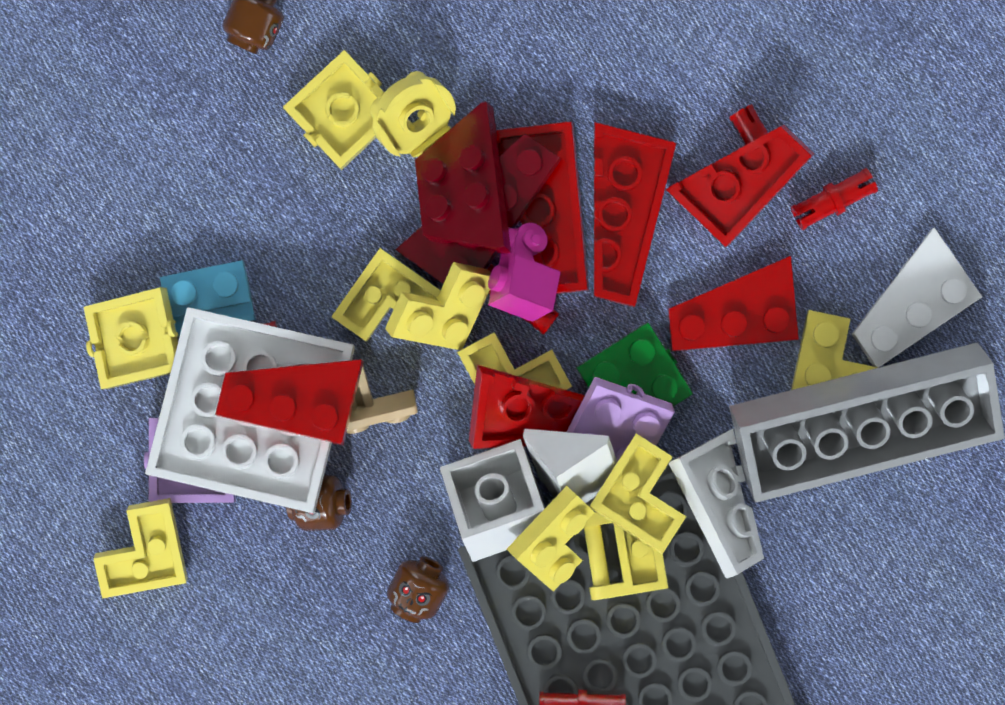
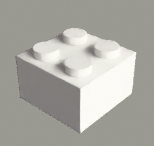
[440,439,545,562]

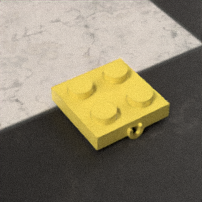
[283,50,384,170]
[83,287,178,389]

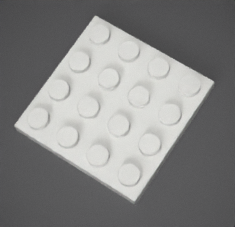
[145,307,355,514]

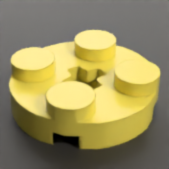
[370,71,456,157]

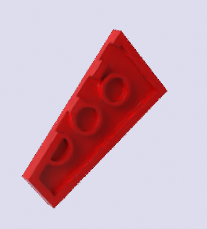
[496,122,589,294]
[594,122,676,307]

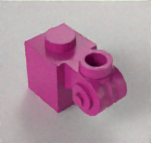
[488,223,560,322]

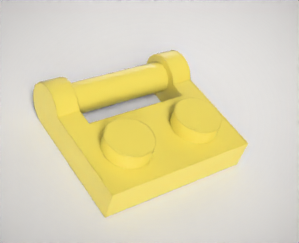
[584,512,668,600]

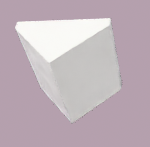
[523,429,617,506]

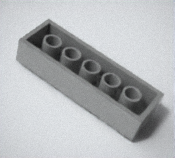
[729,342,1005,503]

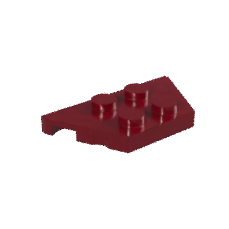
[415,101,511,254]

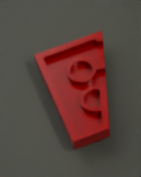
[665,125,815,247]
[668,256,799,352]
[215,359,364,445]
[469,365,585,449]

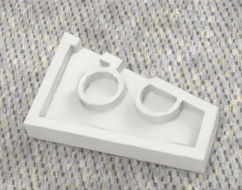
[852,228,982,368]
[669,429,764,579]

